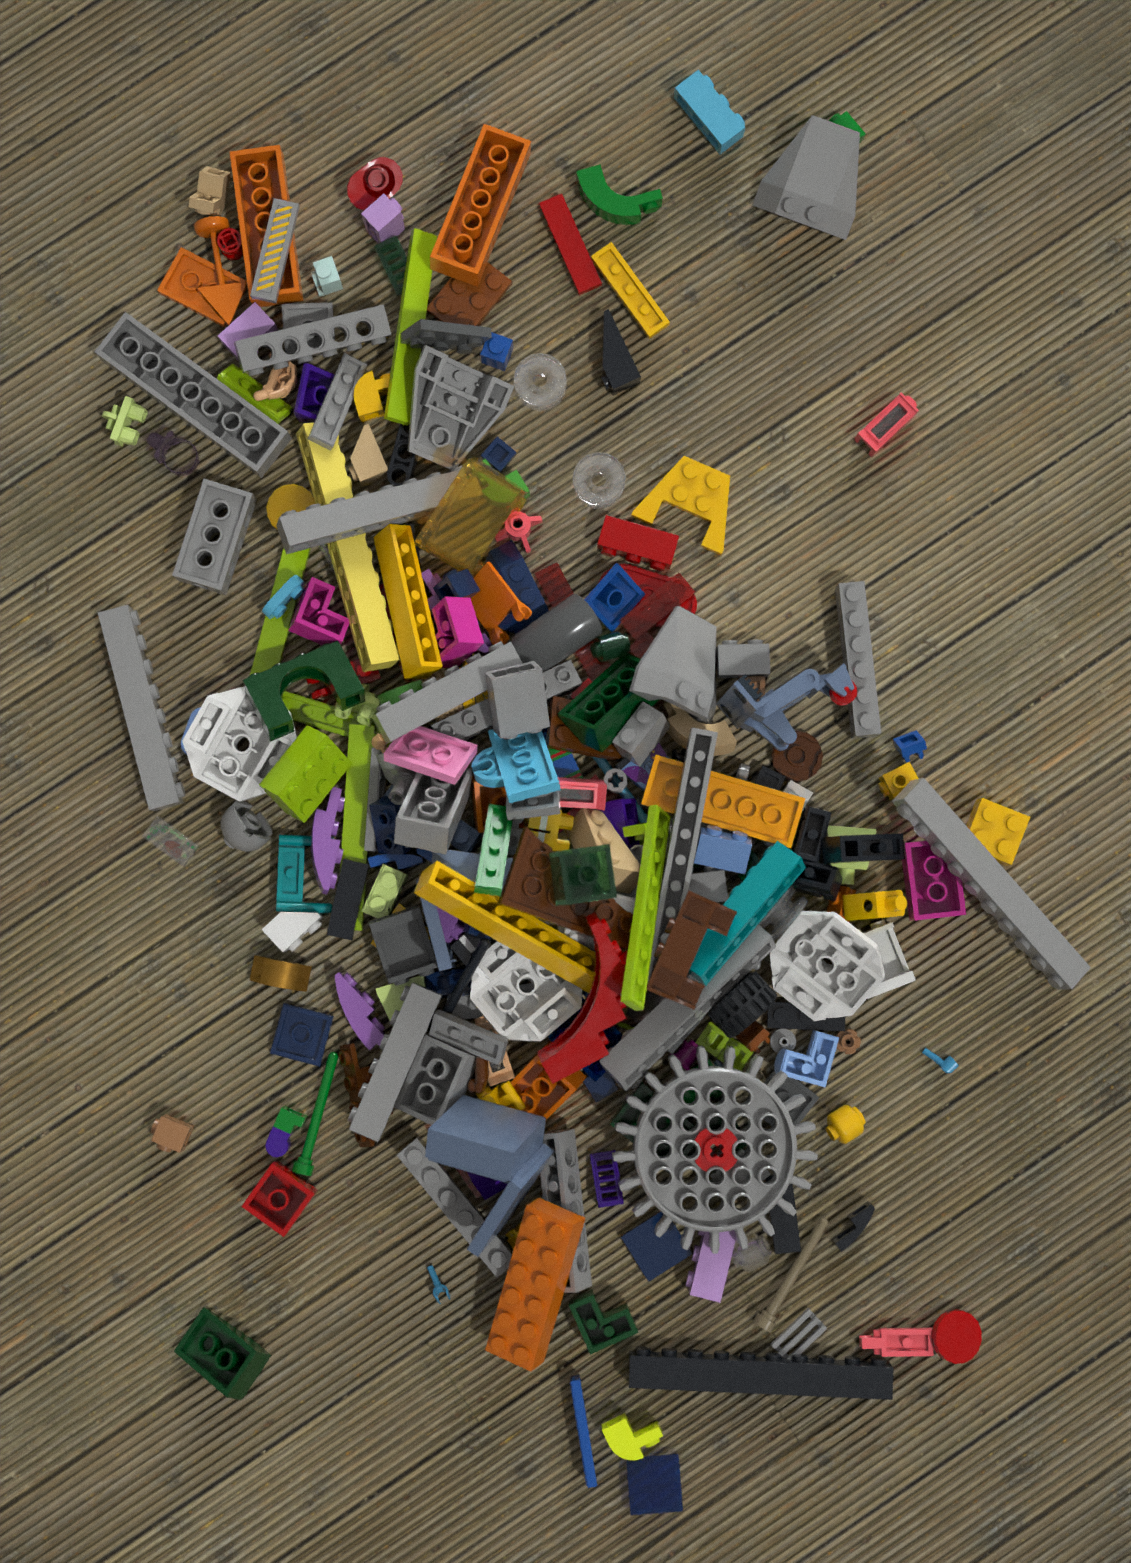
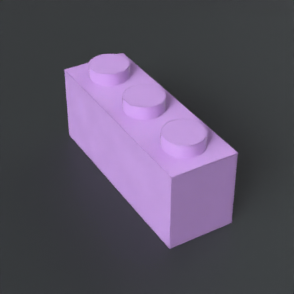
[685,1230,736,1303]

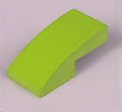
[695,1022,754,1071]

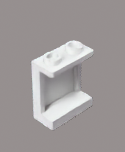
[858,919,916,999]

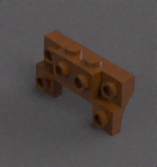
[646,890,737,1010]

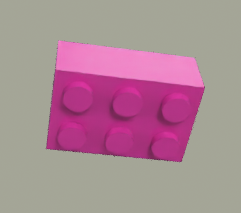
[902,841,966,921]

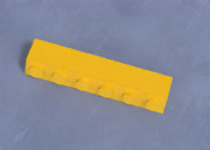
[373,524,443,679]

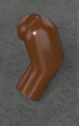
[468,1058,489,1094]

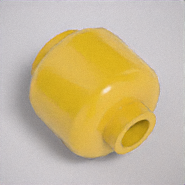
[825,1105,866,1144]

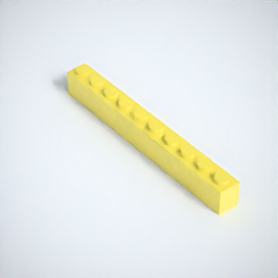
[296,422,400,672]

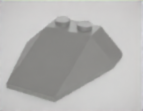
[752,115,860,240]
[408,345,514,470]
[630,606,716,724]

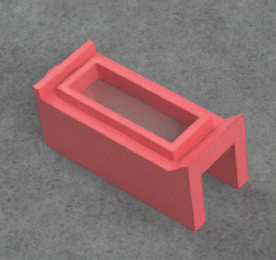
[854,392,919,458]
[558,777,607,811]

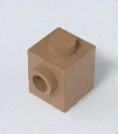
[150,1114,194,1153]

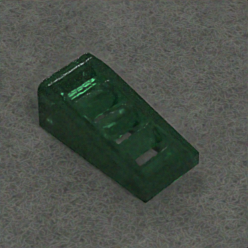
[374,236,407,296]

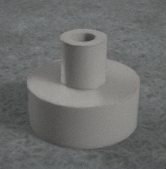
[770,1028,796,1053]

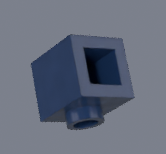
[433,569,480,601]

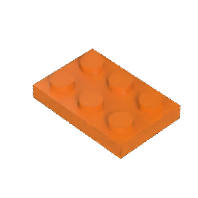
[157,247,248,328]

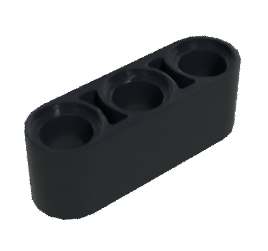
[387,424,419,487]

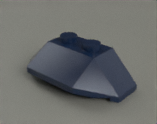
[484,540,549,634]

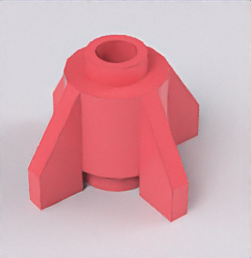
[494,505,543,554]

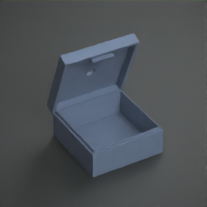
[416,850,513,971]
[425,1095,554,1257]

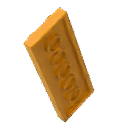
[641,755,806,848]

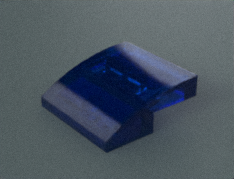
[626,1454,683,1516]

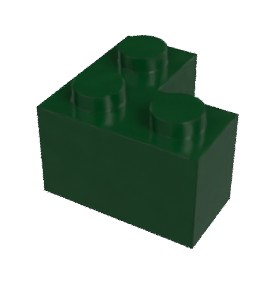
[569,1290,639,1355]

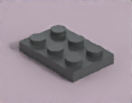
[400,319,492,354]

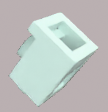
[311,256,343,297]

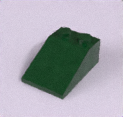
[173,1307,272,1400]

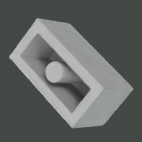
[716,639,770,679]
[612,702,670,767]

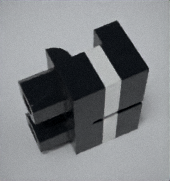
[450,933,493,965]

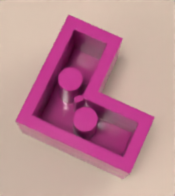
[288,577,349,645]
[432,596,484,668]

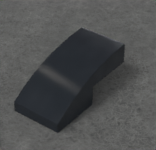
[832,1201,875,1252]

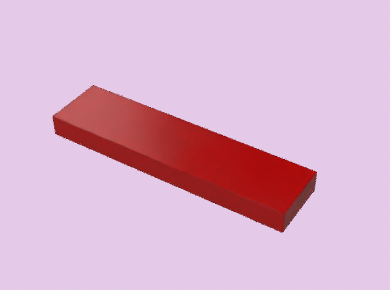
[539,193,602,295]

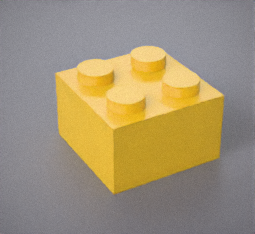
[966,798,1030,866]

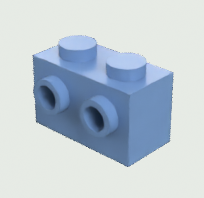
[694,825,752,874]

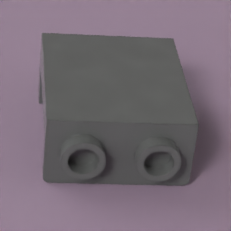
[368,905,438,986]

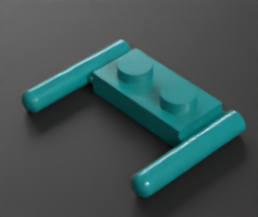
[276,834,335,913]

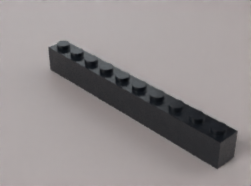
[628,1347,894,1400]

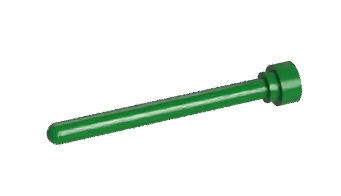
[292,1052,338,1176]

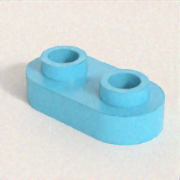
[262,575,305,619]

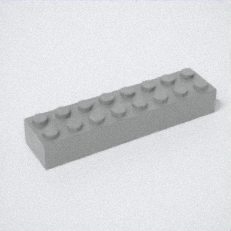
[95,312,292,478]

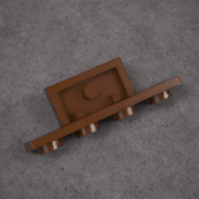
[339,1043,393,1148]

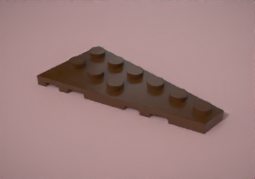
[498,827,633,951]

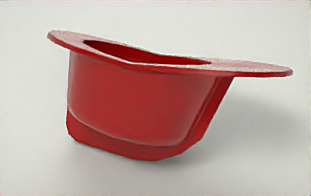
[347,157,403,211]

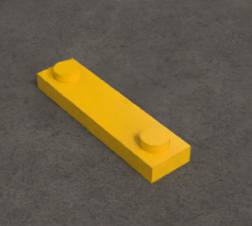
[591,242,670,339]

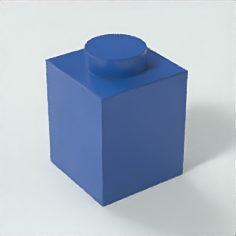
[480,332,514,371]

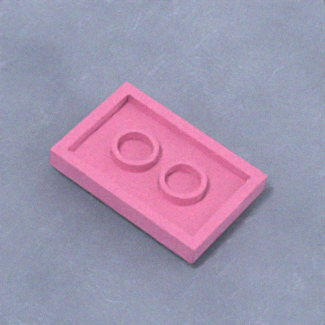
[384,726,477,785]

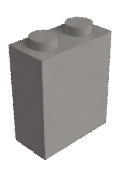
[485,661,550,739]

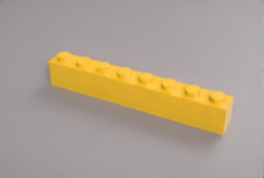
[414,861,596,993]

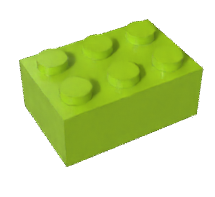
[259,725,352,823]

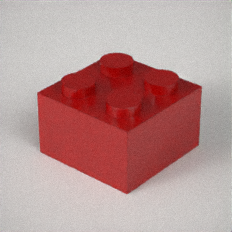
[241,1160,318,1237]

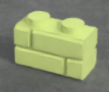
[362,864,408,918]

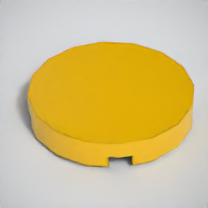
[266,484,315,530]

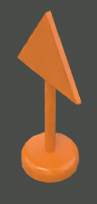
[194,216,247,326]

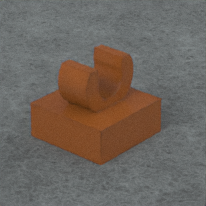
[735,1020,770,1053]

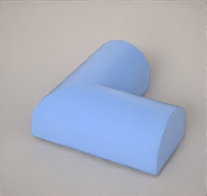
[774,1030,839,1087]

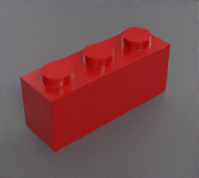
[597,515,679,571]

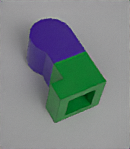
[265,1106,308,1157]

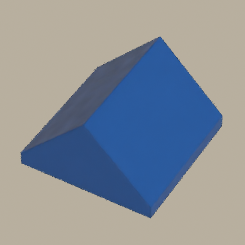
[584,563,645,632]

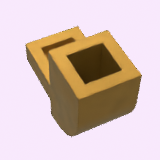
[249,955,312,992]

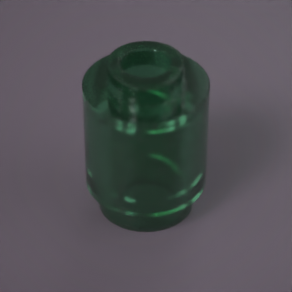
[590,632,630,662]

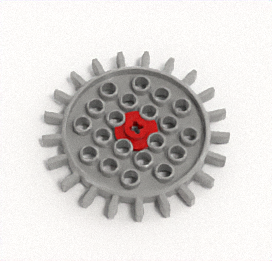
[612,1046,818,1254]

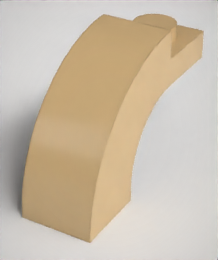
[662,700,737,756]

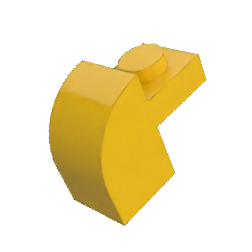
[354,371,390,422]

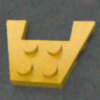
[631,456,730,555]

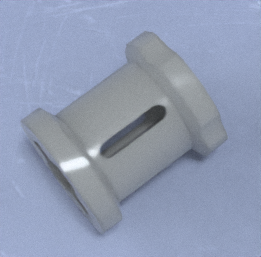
[604,768,627,794]

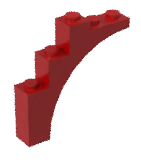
[537,912,628,1084]

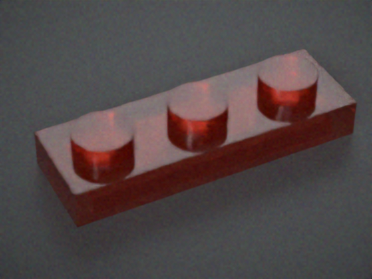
[619,573,695,641]

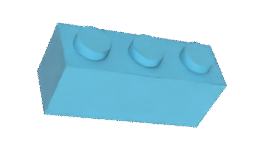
[674,69,745,154]

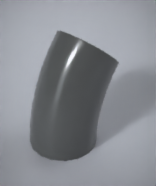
[512,594,602,672]

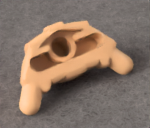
[253,352,298,401]

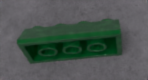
[557,652,659,753]

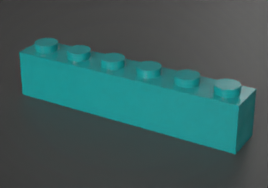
[688,841,806,986]

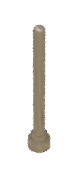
[753,1218,828,1333]

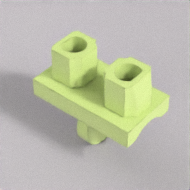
[102,396,148,447]
[335,683,380,726]

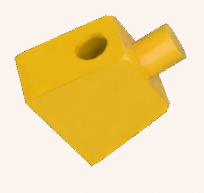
[843,890,907,921]

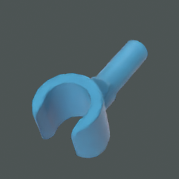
[922,1048,958,1073]
[427,1265,451,1304]

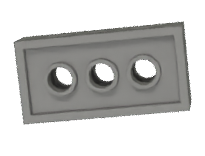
[172,479,257,595]

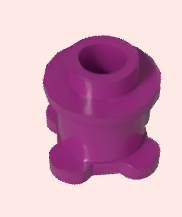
[670,1039,698,1071]

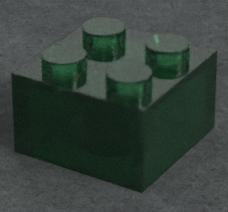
[549,844,617,906]

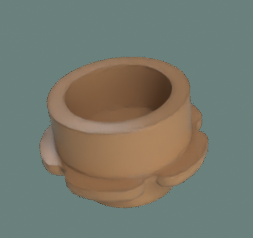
[836,1029,861,1055]

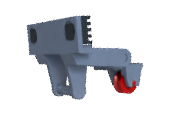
[716,663,857,751]

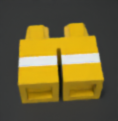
[524,810,574,855]

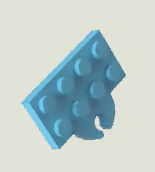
[472,729,561,803]

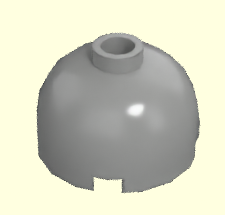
[221,800,272,852]

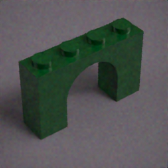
[243,641,365,742]

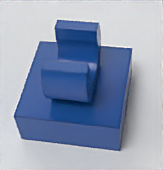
[893,730,927,763]

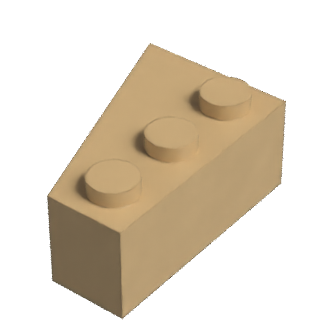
[567,808,640,894]

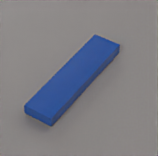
[570,1374,597,1488]

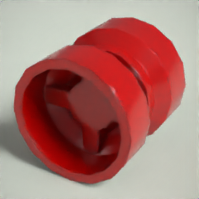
[217,228,243,261]

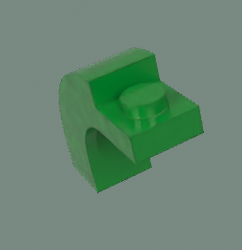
[576,164,663,225]

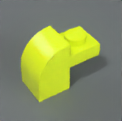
[601,1413,663,1460]

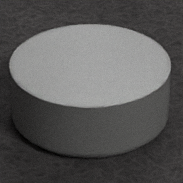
[735,763,750,781]

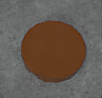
[771,731,823,782]

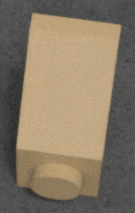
[349,424,388,487]

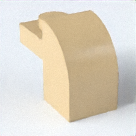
[188,166,231,216]

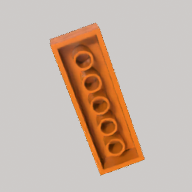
[430,124,531,287]
[230,145,304,307]
[485,1198,586,1372]

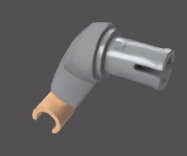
[371,733,416,805]

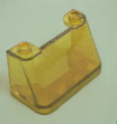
[414,457,527,576]

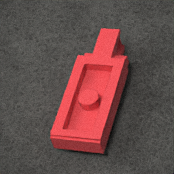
[859,1328,934,1357]

